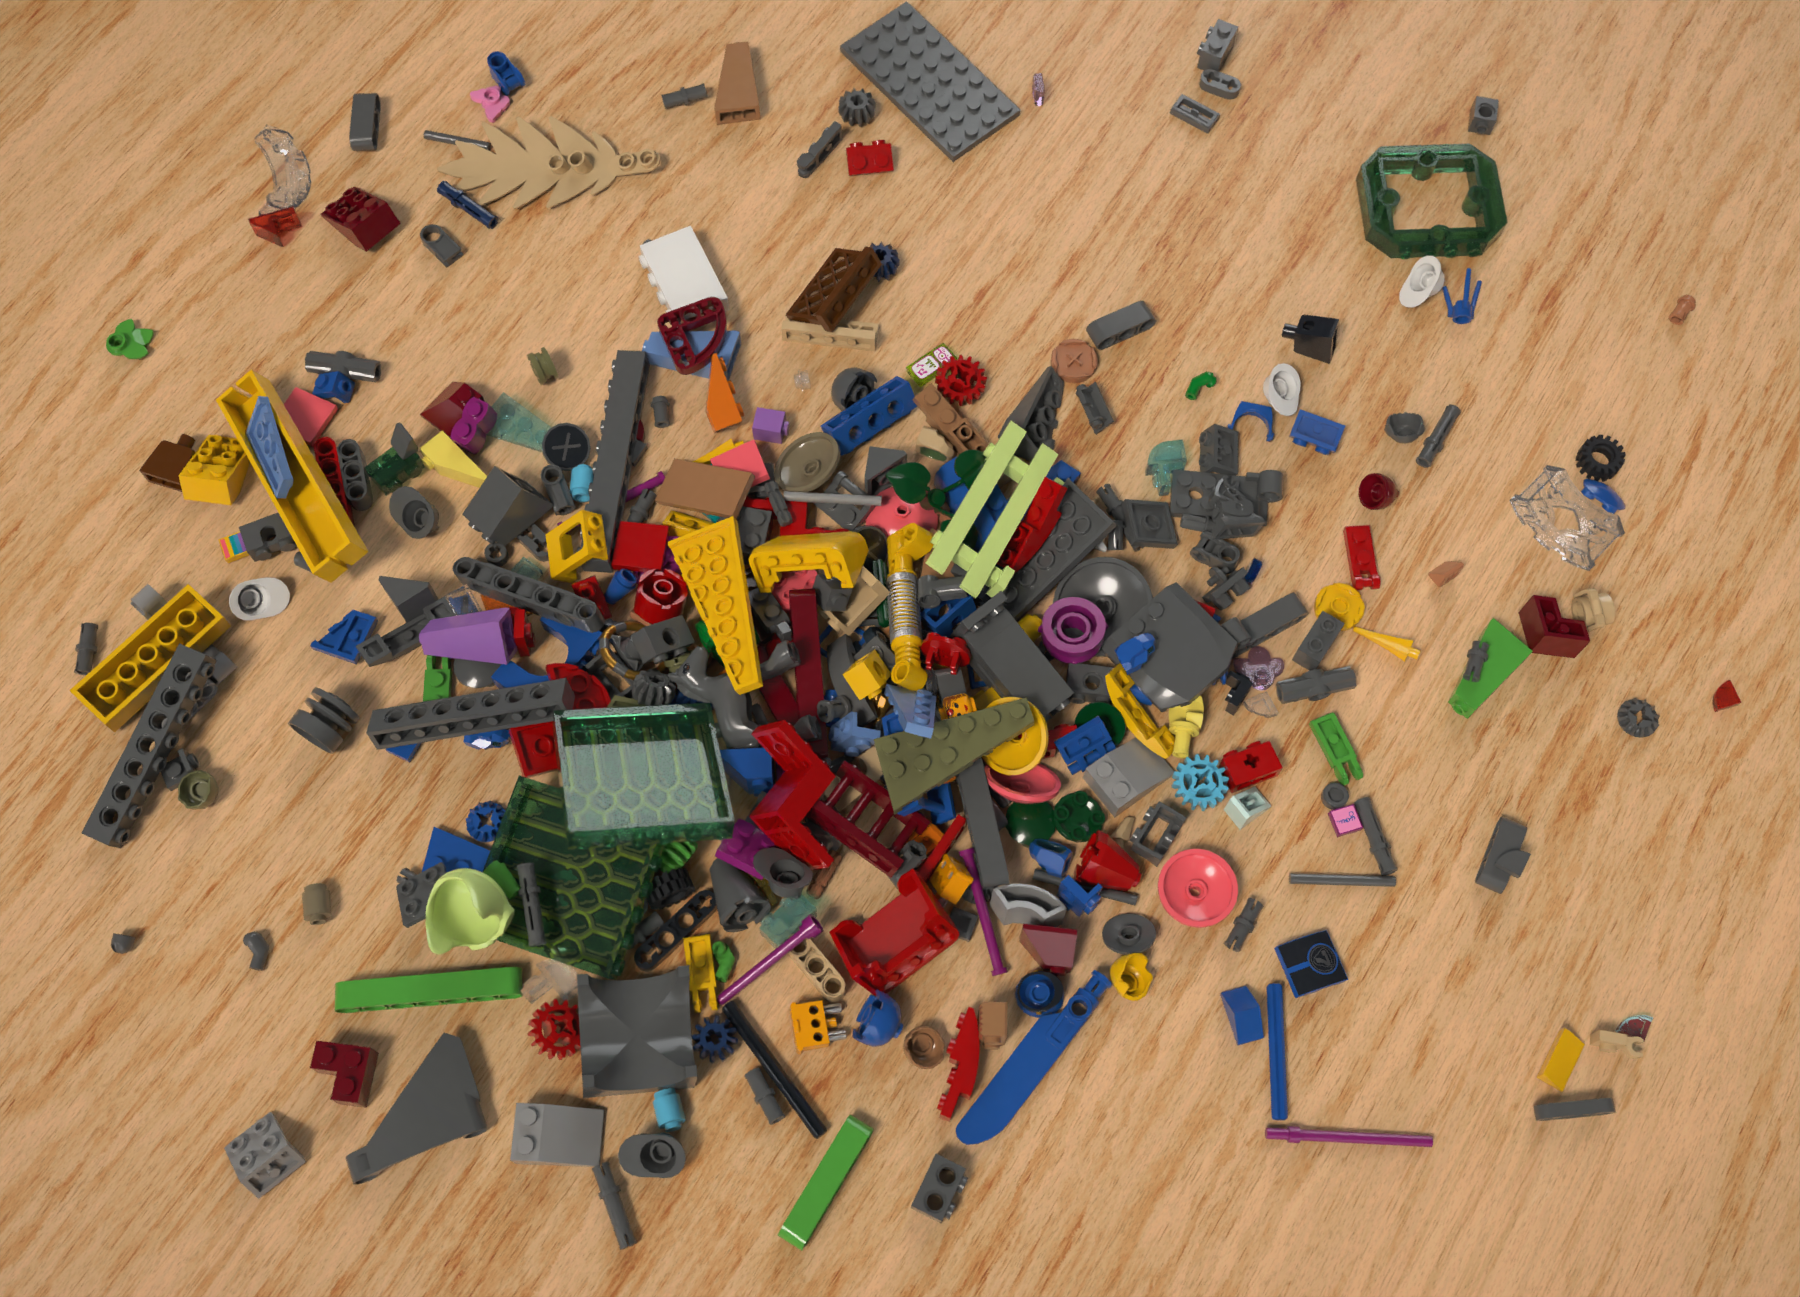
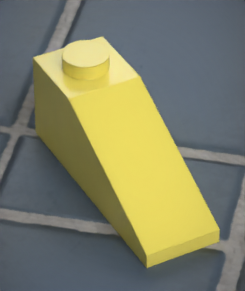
[420,431,487,488]

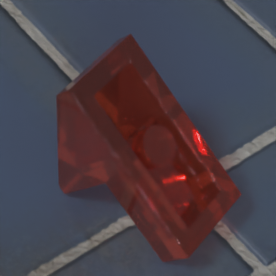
[248,206,302,247]

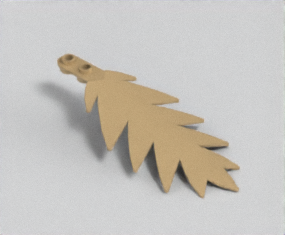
[437,116,660,209]

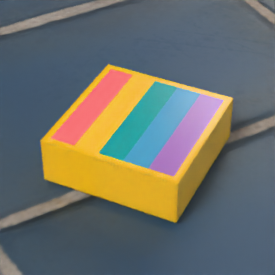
[218,532,249,563]

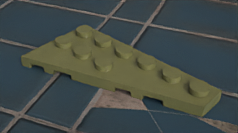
[874,698,1034,815]

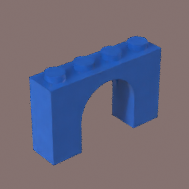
[491,617,602,689]

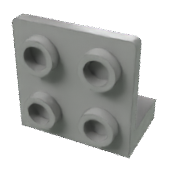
[224,1112,306,1199]

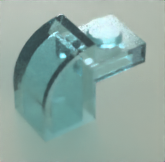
[1145,440,1187,496]

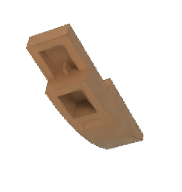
[912,383,989,454]

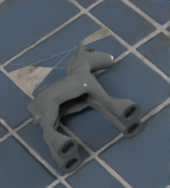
[667,640,822,749]

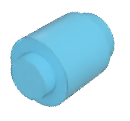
[570,464,594,502]
[653,1088,686,1132]

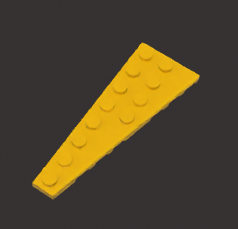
[668,516,763,695]

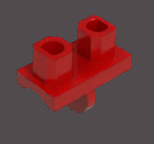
[571,575,612,619]

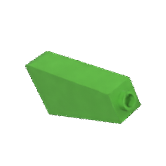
[1448,618,1533,719]

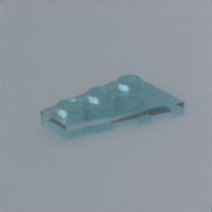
[486,392,551,452]

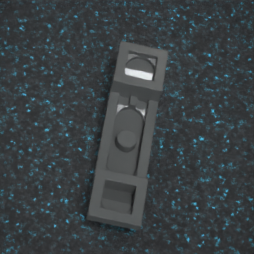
[356,596,458,667]
[827,634,878,727]

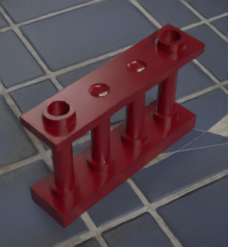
[805,761,930,878]

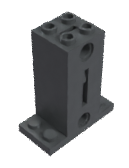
[948,591,1074,722]

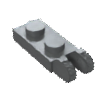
[797,121,842,178]

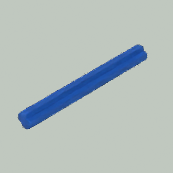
[1267,983,1288,1121]

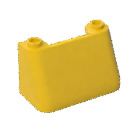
[749,531,869,593]

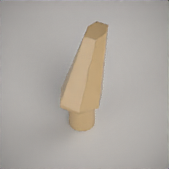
[1110,817,1135,849]

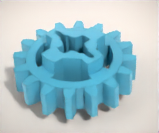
[1171,754,1229,811]

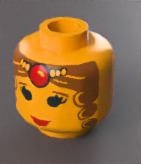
[939,693,977,721]

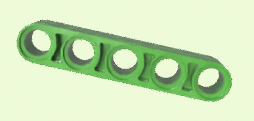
[778,1114,874,1251]

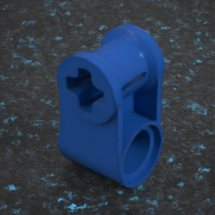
[487,51,526,96]

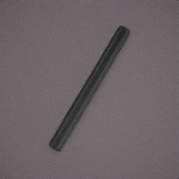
[722,1000,827,1139]

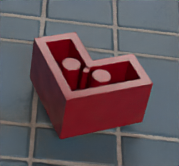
[1518,595,1590,658]
[310,1041,379,1108]

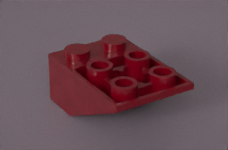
[320,186,401,252]

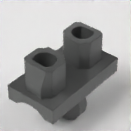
[1202,566,1250,610]

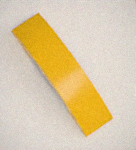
[1105,663,1175,759]

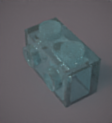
[759,894,817,949]

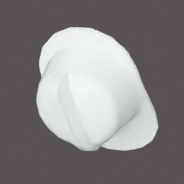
[1399,256,1445,308]
[1263,363,1301,416]
[229,577,290,620]

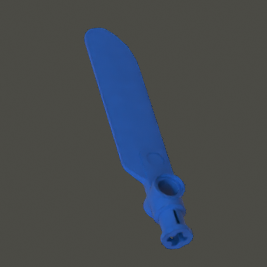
[955,970,1113,1145]

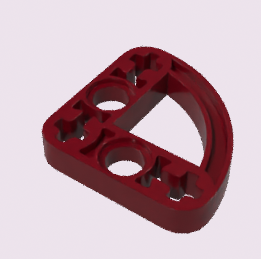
[657,297,727,375]

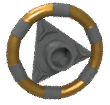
[599,621,670,680]

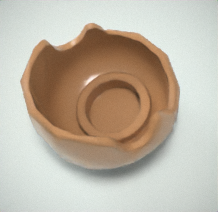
[903,1026,945,1069]

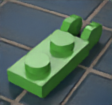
[423,655,453,702]
[1309,712,1363,786]

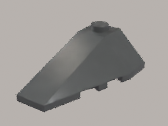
[998,366,1064,461]

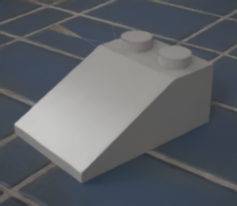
[1083,738,1174,818]
[510,1103,605,1167]

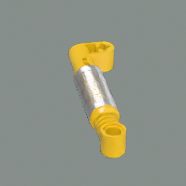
[886,523,934,691]

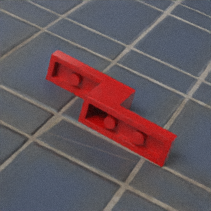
[743,496,849,536]

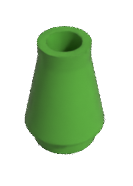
[483,860,521,900]

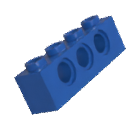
[820,376,917,456]

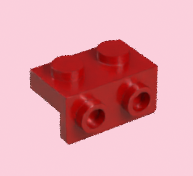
[845,140,894,176]
[508,607,535,657]

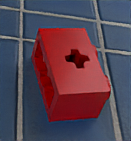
[1219,740,1283,794]

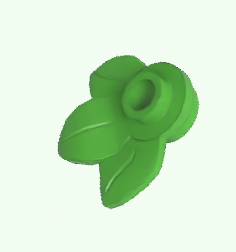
[106,319,154,359]

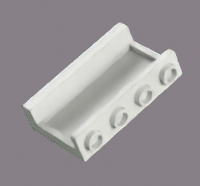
[638,226,729,324]

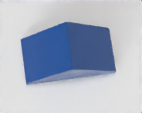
[1220,986,1264,1046]

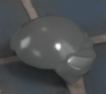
[1384,412,1425,444]

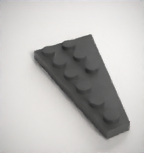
[1003,478,1117,622]

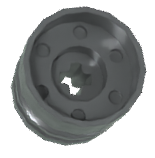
[288,687,360,754]

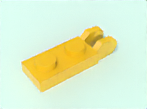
[683,934,718,1013]

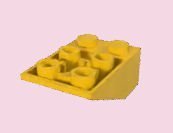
[179,435,250,505]

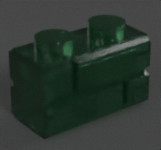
[364,447,425,496]

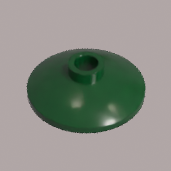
[1074,702,1125,751]

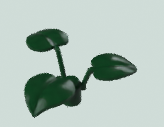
[885,450,986,550]

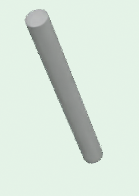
[783,491,882,506]

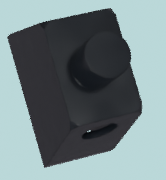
[1282,315,1339,364]

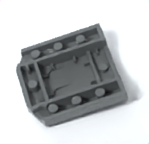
[1101,582,1238,712]

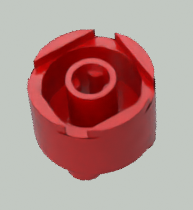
[634,569,688,624]

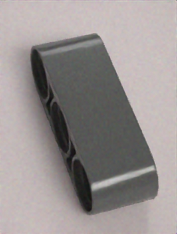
[349,93,381,151]
[1086,301,1156,350]
[337,439,373,511]
[1475,816,1527,894]

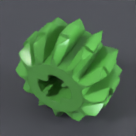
[655,831,698,873]

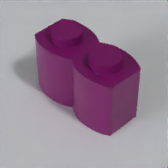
[451,397,497,455]

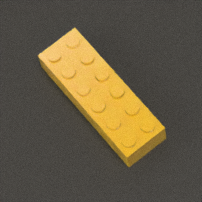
[69,584,231,732]

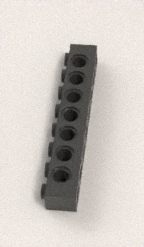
[82,643,217,849]
[366,678,575,750]

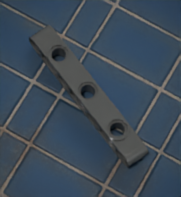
[453,557,605,633]

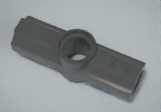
[305,351,381,382]
[1276,666,1356,704]

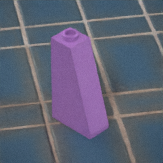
[419,608,518,665]

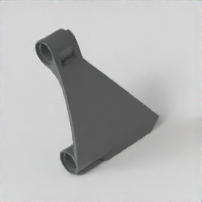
[345,1033,488,1185]

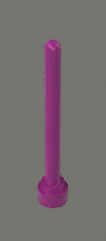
[717,914,824,1005]

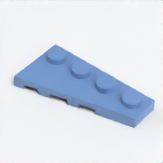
[246,396,293,498]
[884,684,936,739]

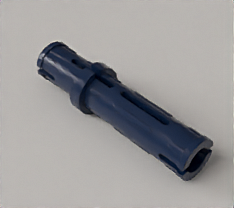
[437,181,498,229]

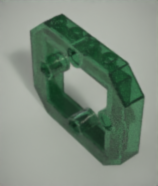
[1356,143,1507,259]

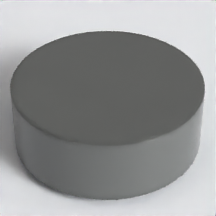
[1321,783,1349,810]

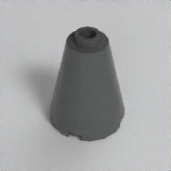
[710,858,771,932]

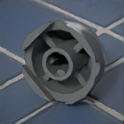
[831,367,877,411]

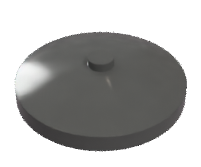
[1053,557,1153,657]

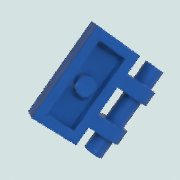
[1054,716,1116,775]

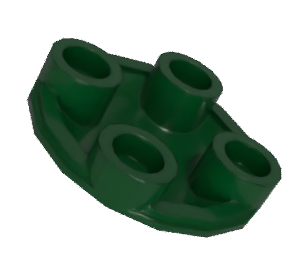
[1053,791,1105,842]
[1005,802,1056,848]

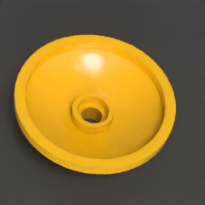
[982,697,1048,775]

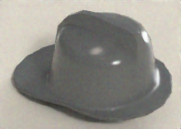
[389,486,440,539]
[753,847,813,899]
[618,1132,686,1178]

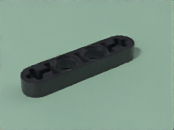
[634,890,717,972]

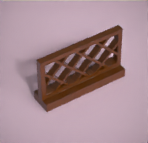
[785,247,882,332]

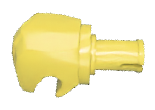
[1169,696,1204,759]

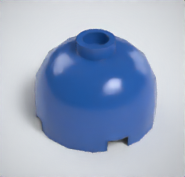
[853,989,903,1047]

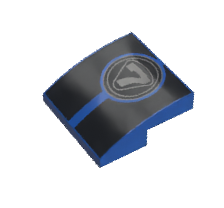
[1274,930,1348,998]

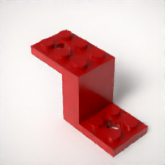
[749,720,836,870]

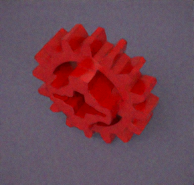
[935,354,987,406]
[527,999,581,1060]

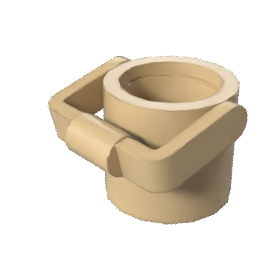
[1571,588,1615,632]

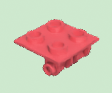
[771,570,818,615]

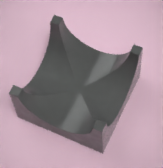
[577,965,697,1098]

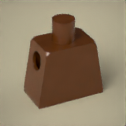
[139,434,195,492]

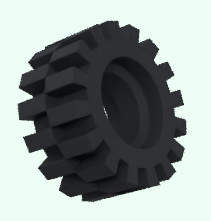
[1575,435,1626,482]
[644,868,695,910]

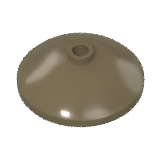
[774,432,840,492]

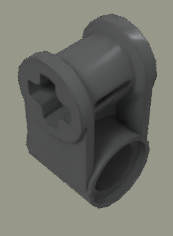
[1190,531,1240,574]

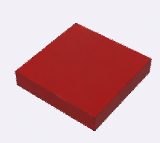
[611,521,670,572]

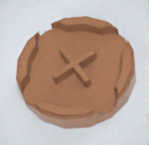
[1050,339,1098,383]

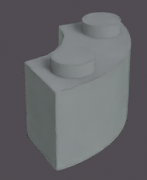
[990,884,1067,927]

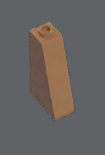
[714,41,761,125]

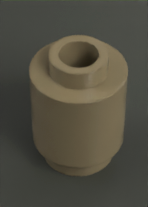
[302,883,332,925]

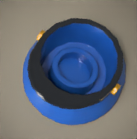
[1015,970,1064,1018]

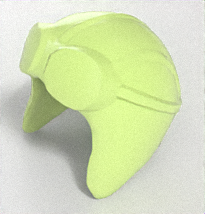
[425,868,515,954]

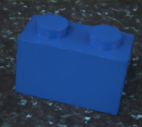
[719,748,775,797]

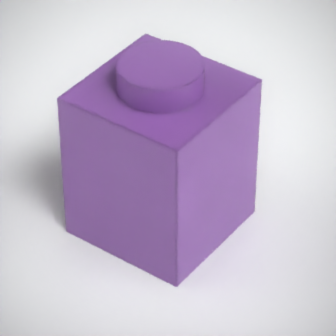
[752,407,790,444]

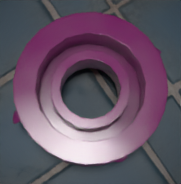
[1038,597,1108,664]

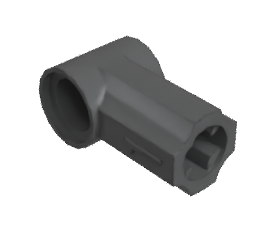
[541,464,576,516]
[917,575,968,609]
[887,840,927,889]

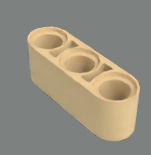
[788,933,846,1003]

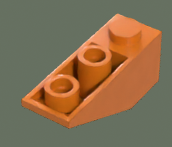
[705,353,744,433]

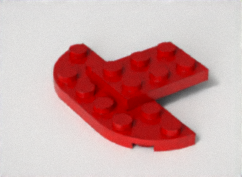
[509,663,622,805]

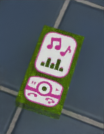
[906,343,958,388]

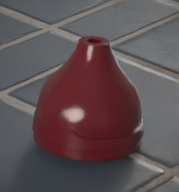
[1358,473,1399,510]

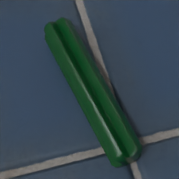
[871,559,892,628]

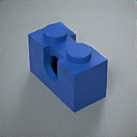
[920,593,977,637]

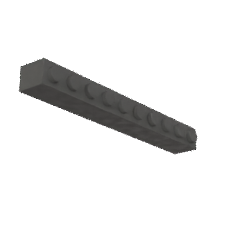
[577,350,650,573]

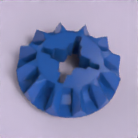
[465,801,508,842]

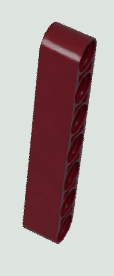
[789,588,828,762]

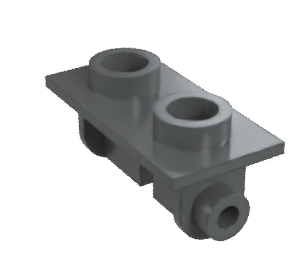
[1076,382,1114,435]

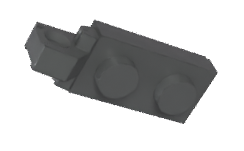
[749,588,792,642]

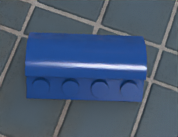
[934,457,1007,553]

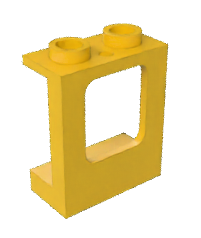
[545,510,608,583]

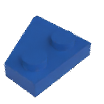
[310,610,378,665]

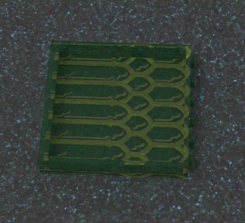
[553,703,735,850]
[482,775,671,980]

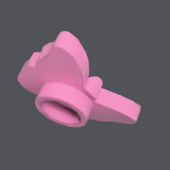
[470,86,510,123]

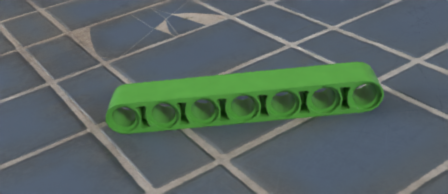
[334,967,523,1013]

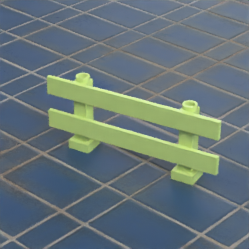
[926,421,1065,598]

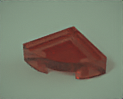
[1712,680,1741,712]

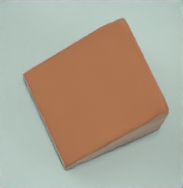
[1428,561,1464,587]

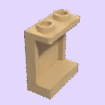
[816,566,891,636]

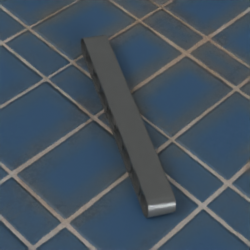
[934,666,1009,889]

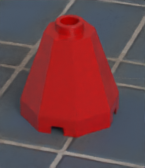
[1074,830,1141,891]

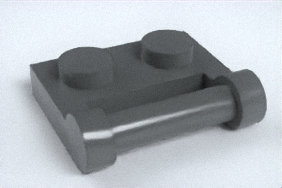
[815,471,876,531]

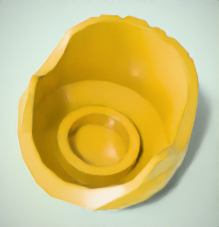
[1110,953,1153,1001]

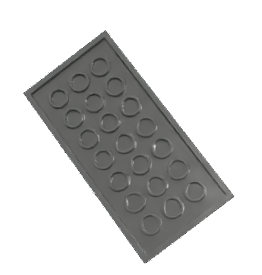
[840,1,1021,162]

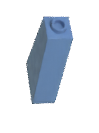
[642,331,741,381]

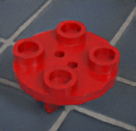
[921,632,971,675]

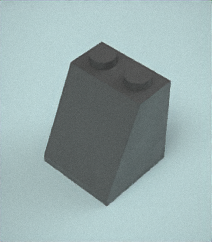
[462,466,554,546]

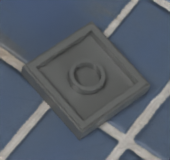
[1121,499,1178,549]

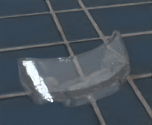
[255,125,311,216]

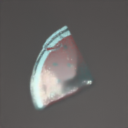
[1615,1015,1653,1041]

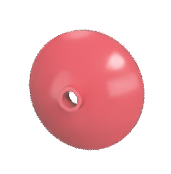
[865,487,938,538]
[984,763,1061,804]
[1158,849,1238,928]

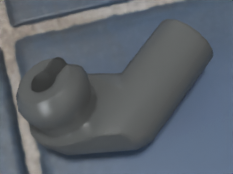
[243,931,269,971]

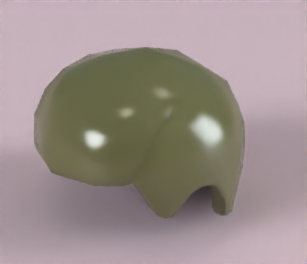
[178,770,218,810]

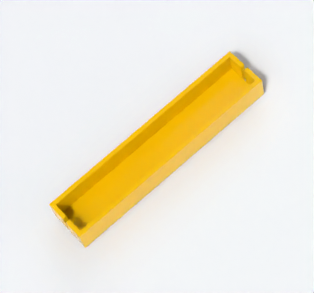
[216,369,369,583]

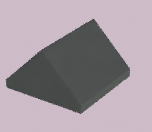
[864,446,907,496]
[378,576,439,623]

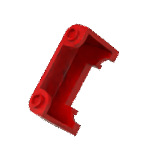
[829,868,959,996]

